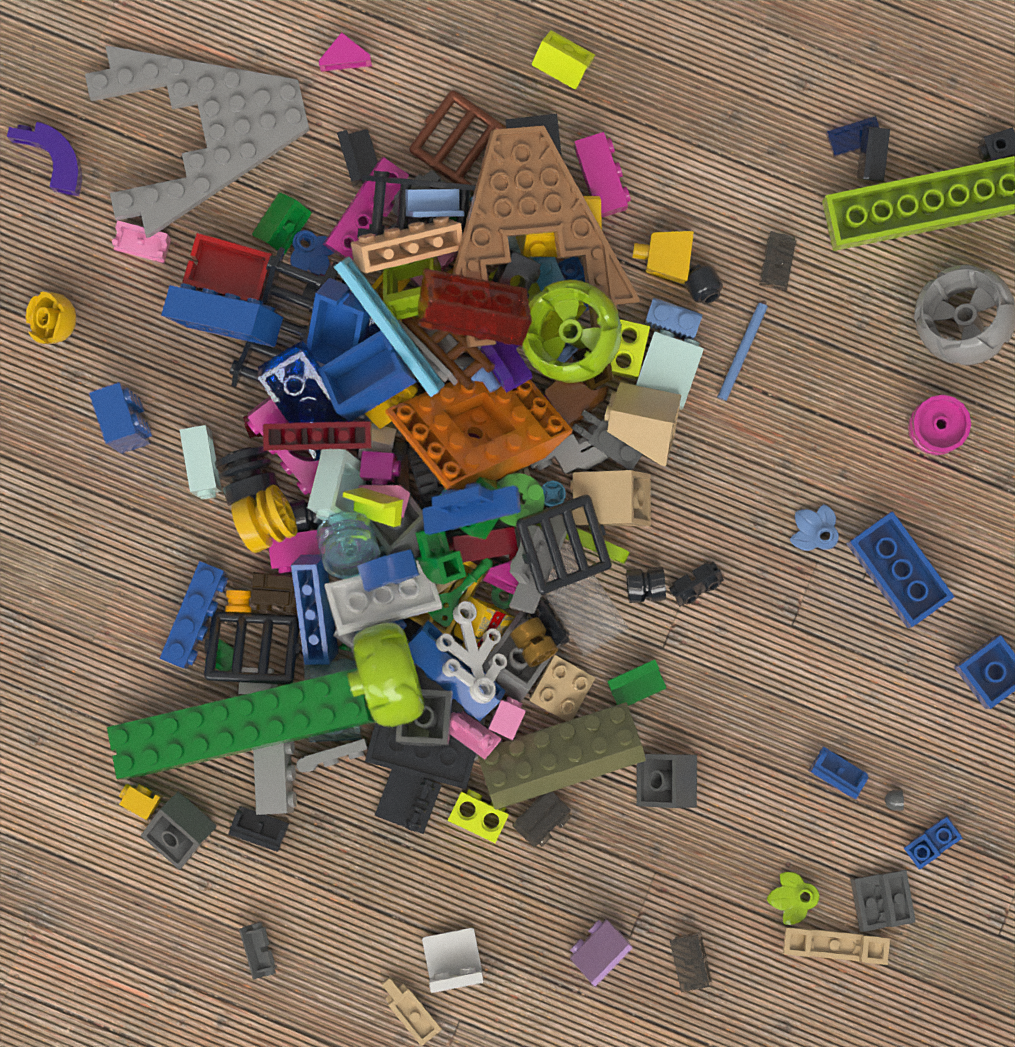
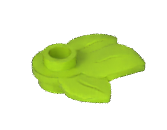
[767,872,820,925]

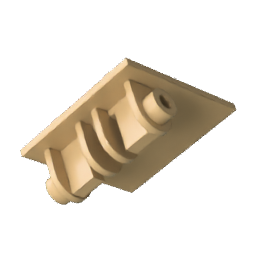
[529,655,595,721]

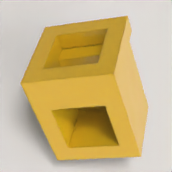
[119,783,163,820]

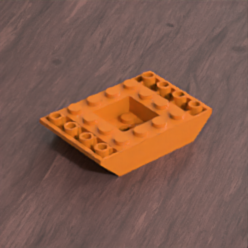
[385,375,572,491]

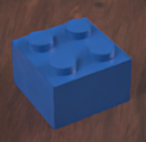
[954,635,1015,709]

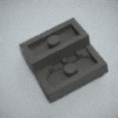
[850,870,916,932]

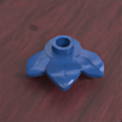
[290,230,335,276]

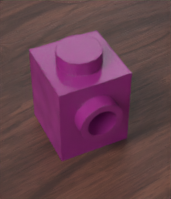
[360,451,401,485]

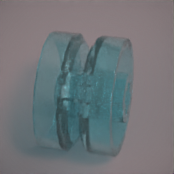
[316,511,380,579]

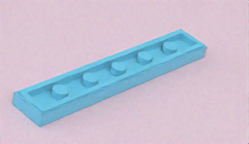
[334,256,444,397]

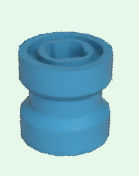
[541,481,566,508]

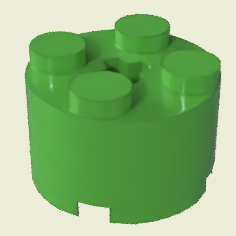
[498,473,544,528]

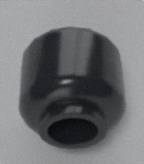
[685,264,723,305]

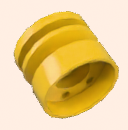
[231,485,297,554]

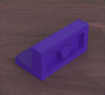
[479,336,533,393]

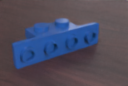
[423,484,521,535]

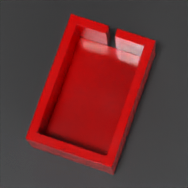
[182,233,272,301]

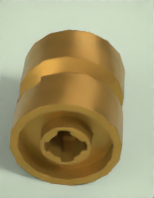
[510,617,558,667]

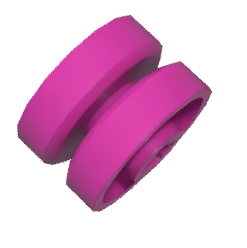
[908,395,971,456]

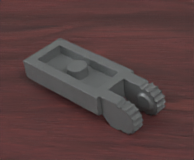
[572,410,643,470]

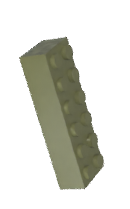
[477,702,646,810]

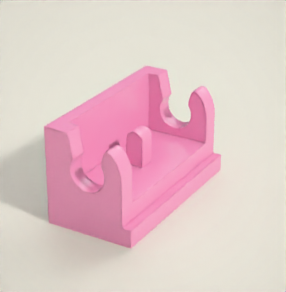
[112,220,171,263]

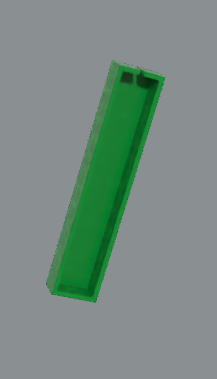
[107,668,376,780]

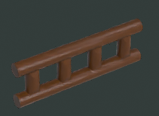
[402,310,495,391]

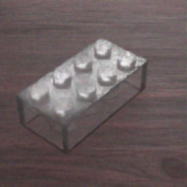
[544,541,629,657]

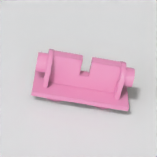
[450,711,502,759]

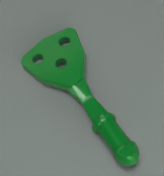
[428,558,493,627]

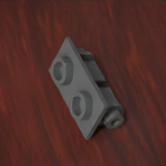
[239,922,277,980]

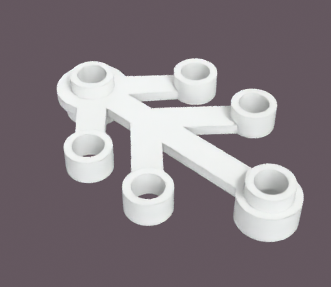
[436,601,507,703]

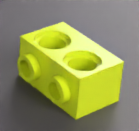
[611,319,650,380]
[448,789,509,843]

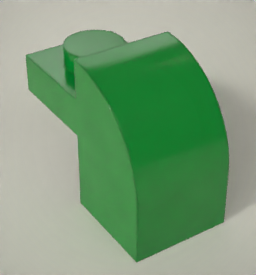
[415,530,466,585]

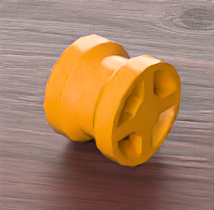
[225,590,251,613]

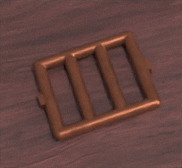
[409,90,506,196]

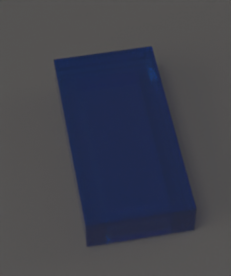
[826,116,880,157]

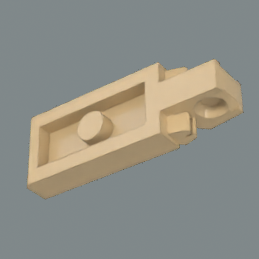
[382,976,442,1047]

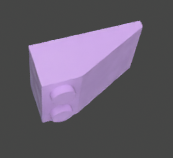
[570,919,632,987]

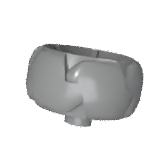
[914,264,1015,366]

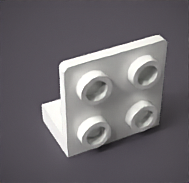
[422,928,484,993]

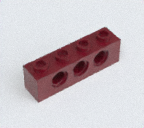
[263,421,372,451]

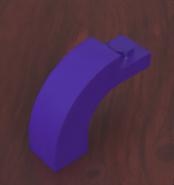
[7,122,82,197]

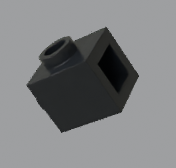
[978,127,1015,162]

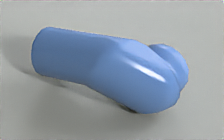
[463,364,501,393]

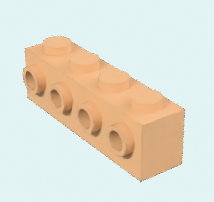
[351,216,463,273]

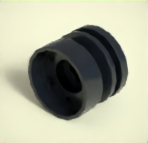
[214,446,280,506]

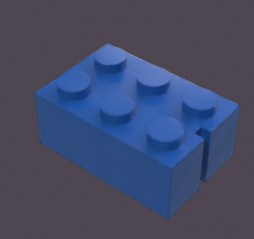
[305,278,373,364]
[318,331,417,422]

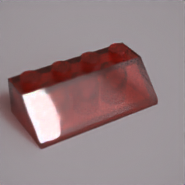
[417,268,532,346]

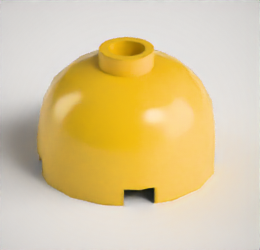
[25,291,76,344]

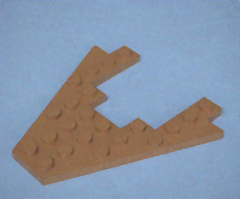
[440,126,640,348]

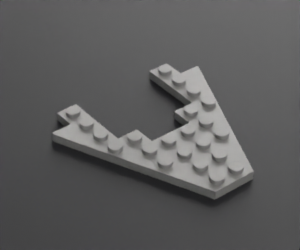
[85,46,309,238]

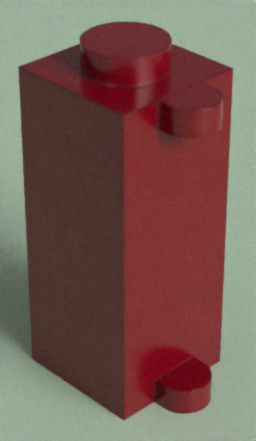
[447,527,518,563]

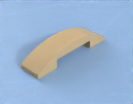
[783,927,890,965]

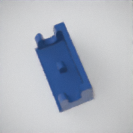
[808,746,869,799]

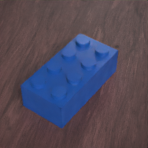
[161,283,283,347]
[89,382,153,454]
[846,511,955,628]

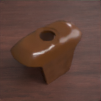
[545,380,609,428]

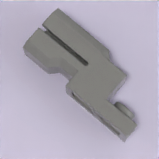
[529,419,610,476]

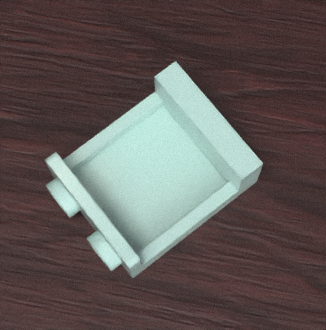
[636,330,704,410]

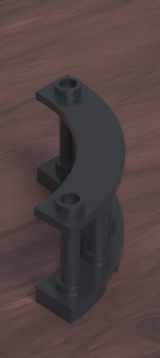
[357,171,476,239]
[229,247,338,408]

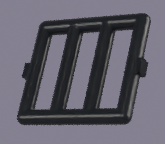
[516,494,612,595]
[204,611,300,685]

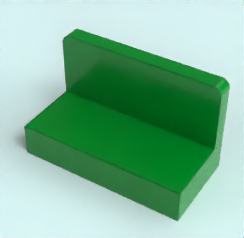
[252,193,312,255]
[606,659,666,706]

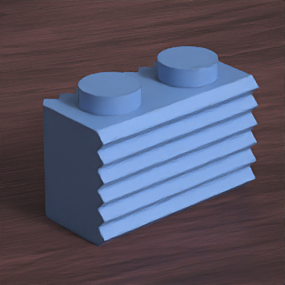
[644,298,703,340]

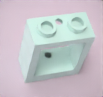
[180,425,222,499]
[307,449,366,529]

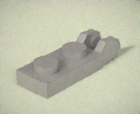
[296,739,369,773]

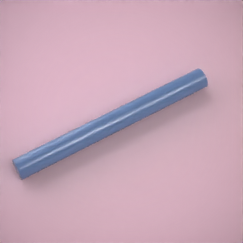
[717,303,768,401]

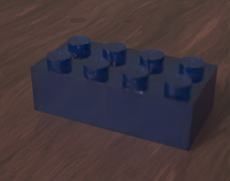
[257,340,359,461]

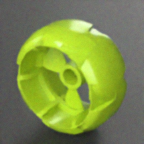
[520,280,622,383]
[348,623,424,726]

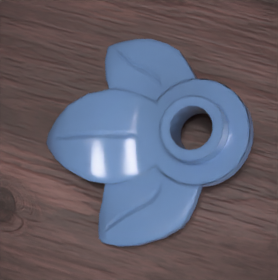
[790,504,839,551]

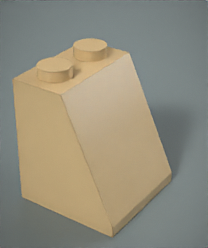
[604,382,681,466]
[570,470,651,526]

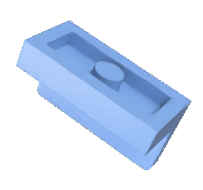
[405,189,464,217]

